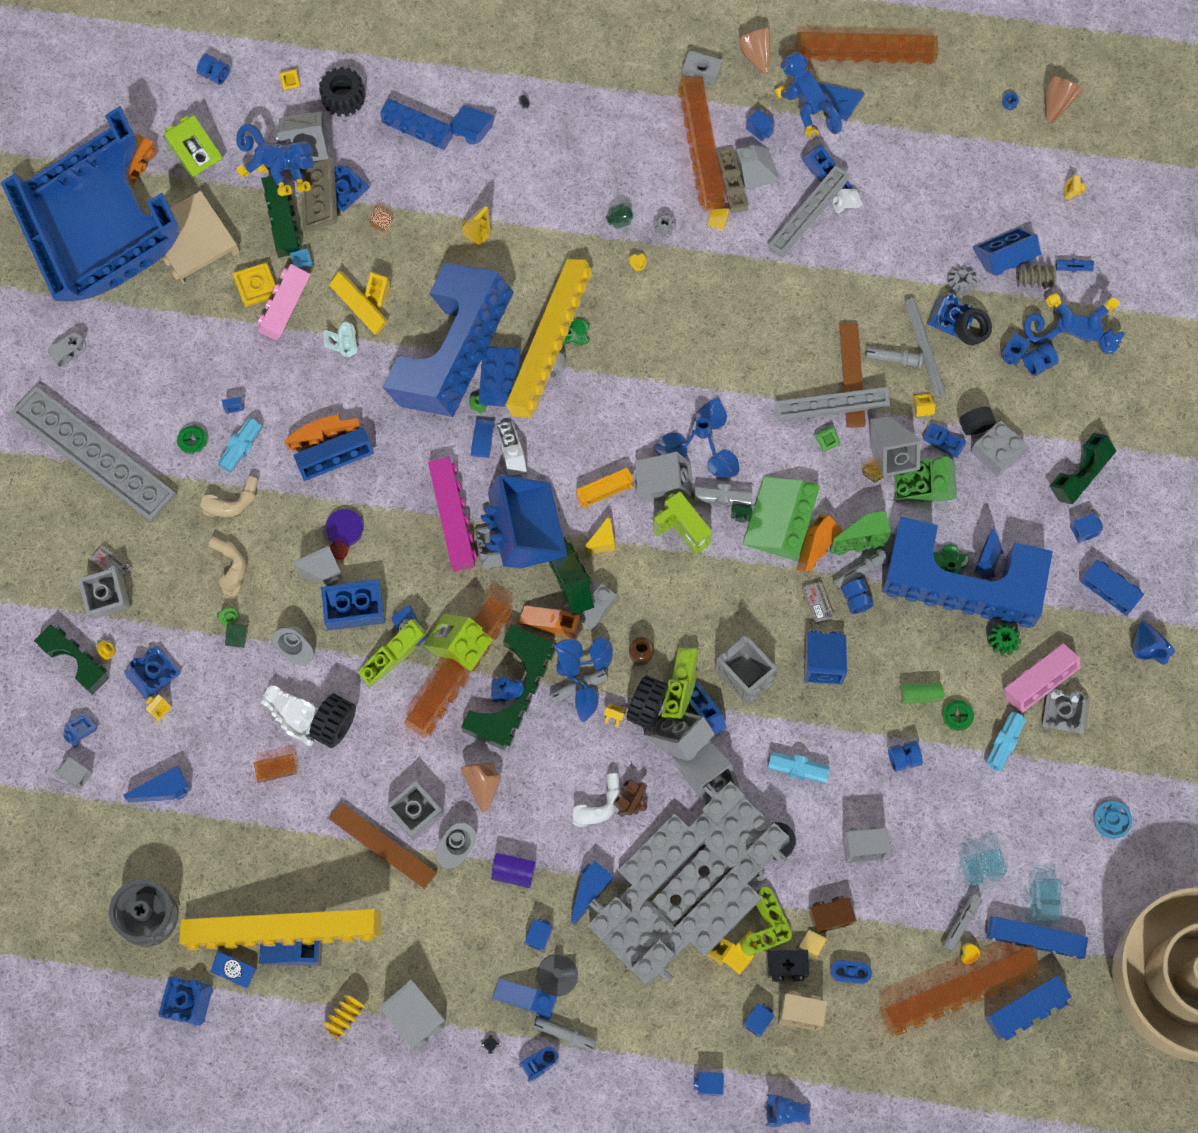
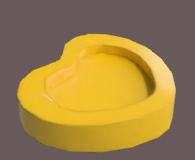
[629,254,646,272]
[961,943,980,965]

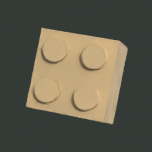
[778,991,827,1031]

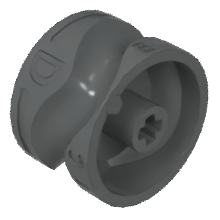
[109,879,178,947]

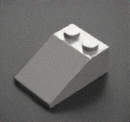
[643,712,715,761]

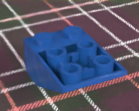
[259,941,322,966]

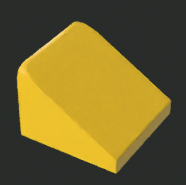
[279,69,301,91]
[707,209,730,230]
[913,394,935,417]
[799,930,827,958]

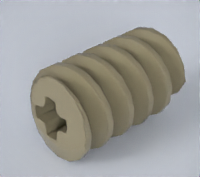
[1016,264,1057,288]

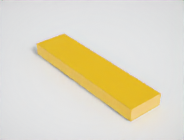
[329,271,388,335]

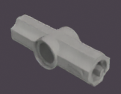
[694,484,752,508]

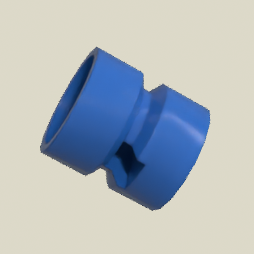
[196,54,230,85]
[1023,343,1059,376]
[841,579,874,614]
[888,741,923,772]

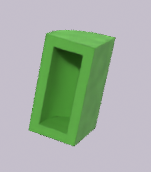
[900,682,944,704]

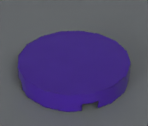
[325,509,364,547]

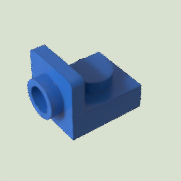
[63,713,97,748]

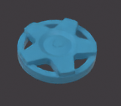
[1094,801,1132,839]

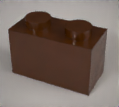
[809,896,857,934]

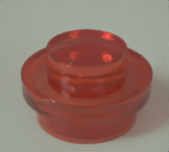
[330,541,348,560]

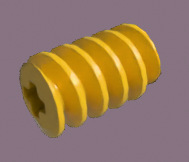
[322,994,367,1042]

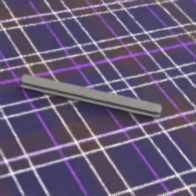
[905,298,946,398]

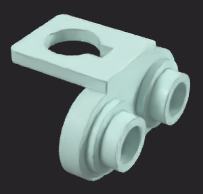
[323,322,358,357]

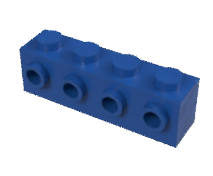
[380,98,453,150]
[293,427,374,481]
[985,975,1072,1041]

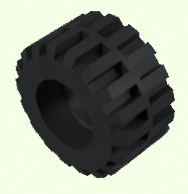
[319,67,365,117]
[626,675,668,730]
[309,693,356,748]

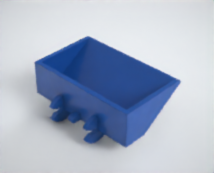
[480,475,568,569]

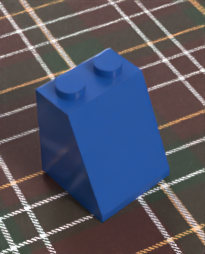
[804,630,847,685]

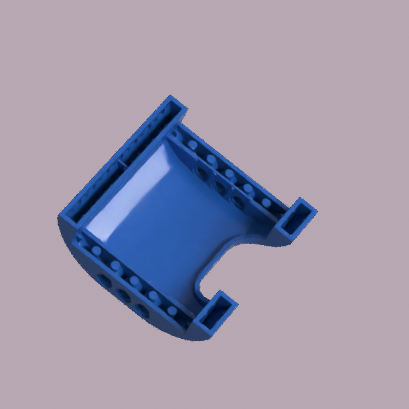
[0,106,179,301]

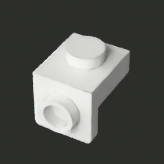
[831,189,863,213]

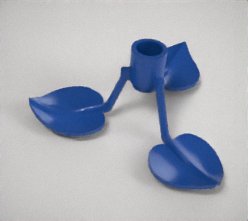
[653,398,739,478]
[553,638,613,722]

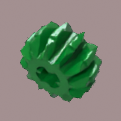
[987,623,1022,656]

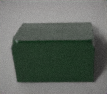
[225,623,248,648]

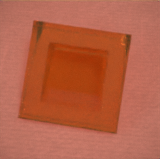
[369,206,394,232]

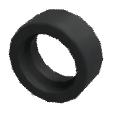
[955,308,992,345]

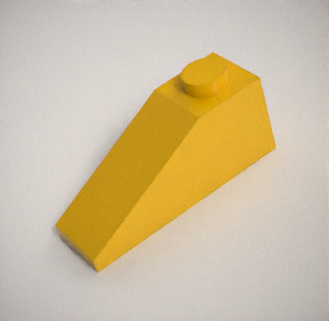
[462,206,491,246]

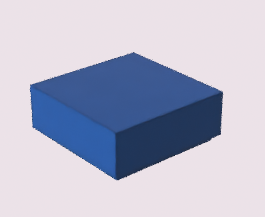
[222,397,244,414]

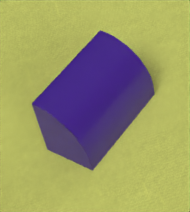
[491,853,536,888]

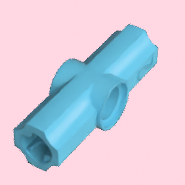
[217,418,263,473]
[985,712,1027,771]
[768,752,830,784]

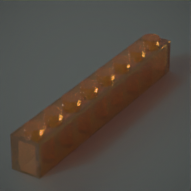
[796,32,938,64]
[678,77,725,211]
[404,595,512,739]
[879,947,1042,1037]

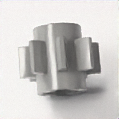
[653,213,676,237]

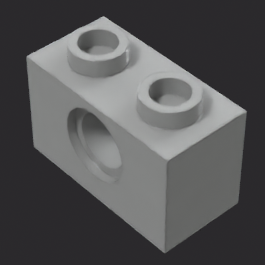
[682,51,723,86]

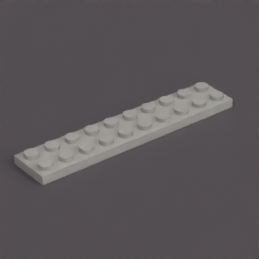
[11,386,176,523]

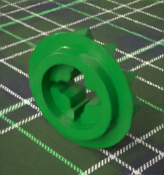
[177,425,207,455]
[942,700,974,732]

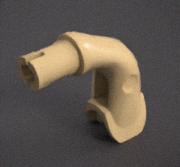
[200,476,258,517]
[209,537,246,597]

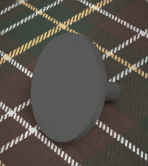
[537,955,578,996]

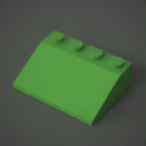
[743,477,820,561]

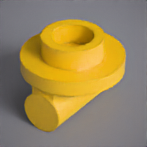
[96,641,115,663]

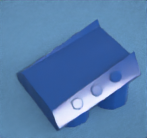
[449,104,496,145]
[334,165,370,212]
[927,294,973,338]
[974,529,1004,579]
[124,646,181,699]
[158,976,213,1026]

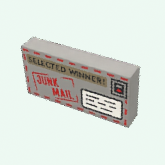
[90,545,132,578]
[802,582,834,624]

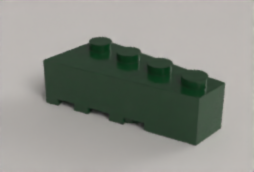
[261,174,302,258]
[548,537,595,615]

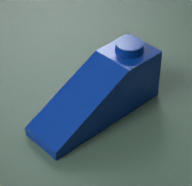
[801,145,853,189]
[688,680,727,735]
[123,766,191,802]
[571,861,613,925]
[492,979,557,1019]

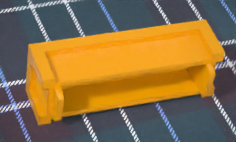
[576,467,634,509]

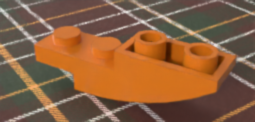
[285,414,361,451]

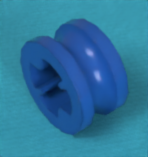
[1002,92,1019,110]

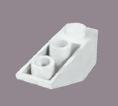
[495,421,527,476]

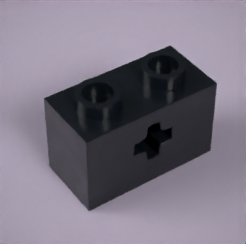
[765,950,810,982]

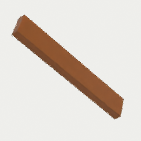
[839,323,866,428]
[329,803,437,890]

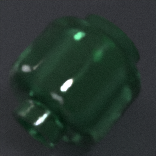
[606,203,634,229]

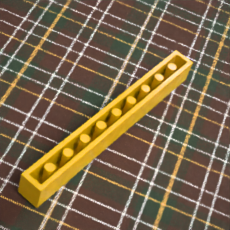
[506,259,592,418]
[179,909,381,950]

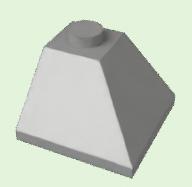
[735,145,780,190]
[293,546,343,586]
[563,580,617,630]

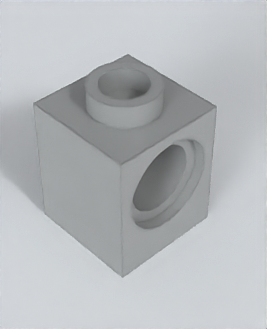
[57,757,92,790]

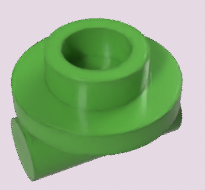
[469,394,487,415]
[216,606,238,626]

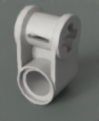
[48,333,86,367]

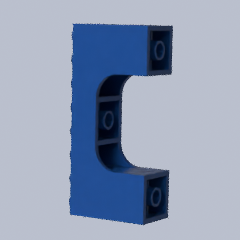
[383,263,514,417]
[882,516,1053,628]

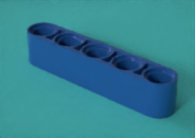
[986,917,1088,959]

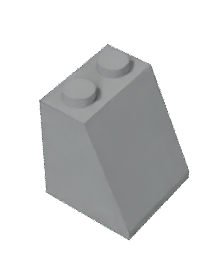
[871,416,921,477]
[634,452,694,502]
[672,741,739,806]
[379,980,446,1050]

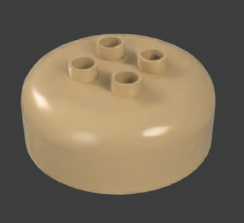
[1112,888,1198,1062]

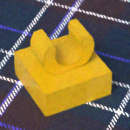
[1064,174,1086,199]
[145,695,172,722]
[604,703,627,727]

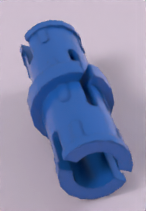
[1055,258,1094,273]

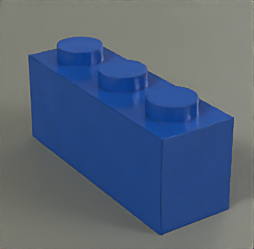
[1080,559,1144,616]

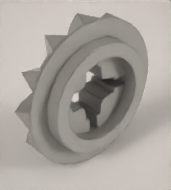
[948,266,977,294]

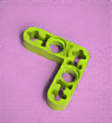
[741,887,792,956]

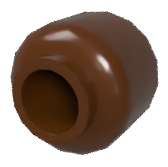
[629,637,654,665]

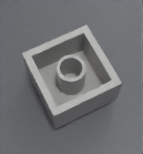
[971,421,1028,477]
[78,568,131,619]
[385,780,443,841]
[843,826,891,863]

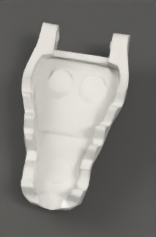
[261,685,319,747]

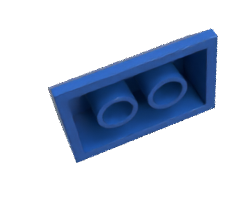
[972,226,1042,275]
[321,579,385,631]

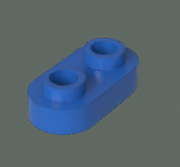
[830,960,872,984]

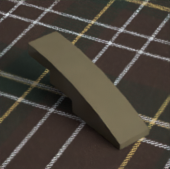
[715,147,748,213]

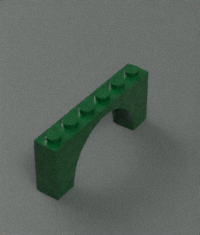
[461,624,556,751]

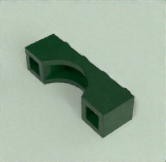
[1050,433,1117,505]
[34,624,109,695]

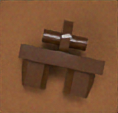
[613,779,648,817]

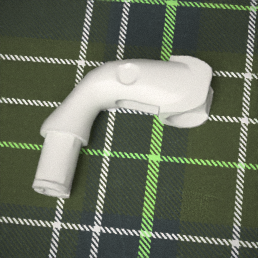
[572,773,622,827]

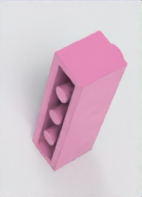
[256,264,310,341]
[1004,643,1081,713]

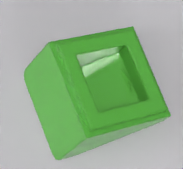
[813,426,840,452]

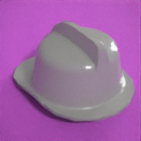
[272,626,314,666]
[435,823,476,868]

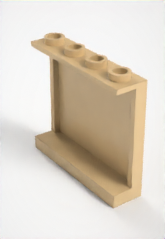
[162,191,239,284]

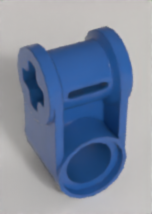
[491,676,524,702]
[518,1047,559,1082]

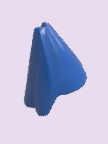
[1133,621,1175,665]

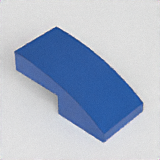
[471,419,495,458]
[923,423,966,459]

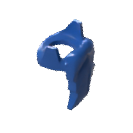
[765,1094,811,1127]

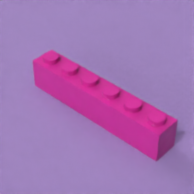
[428,457,477,572]

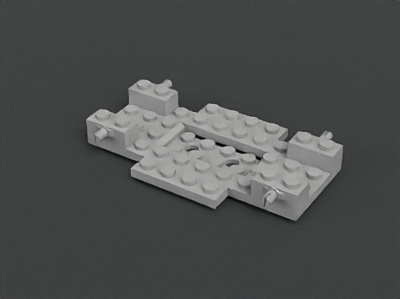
[588,781,789,987]

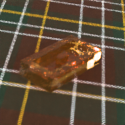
[253,753,297,783]

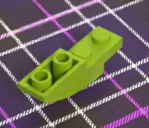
[358,619,427,687]
[662,648,699,718]

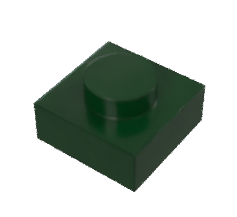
[731,505,752,523]

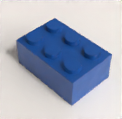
[479,346,520,407]

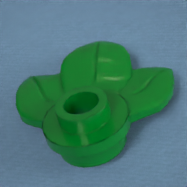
[563,319,590,345]
[933,544,969,574]

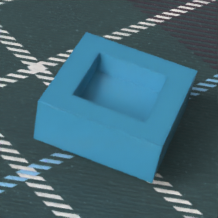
[290,248,313,270]

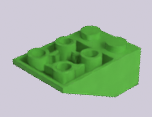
[894,456,957,501]
[830,511,891,555]

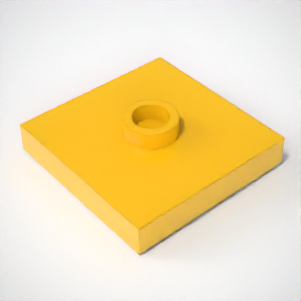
[232,262,276,308]

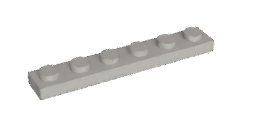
[768,165,850,258]
[776,387,890,421]

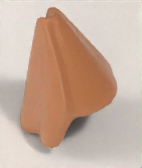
[740,27,770,73]
[1046,76,1084,123]
[461,762,501,812]

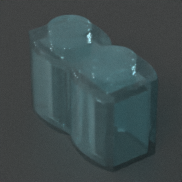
[960,849,1007,886]
[1029,878,1062,922]

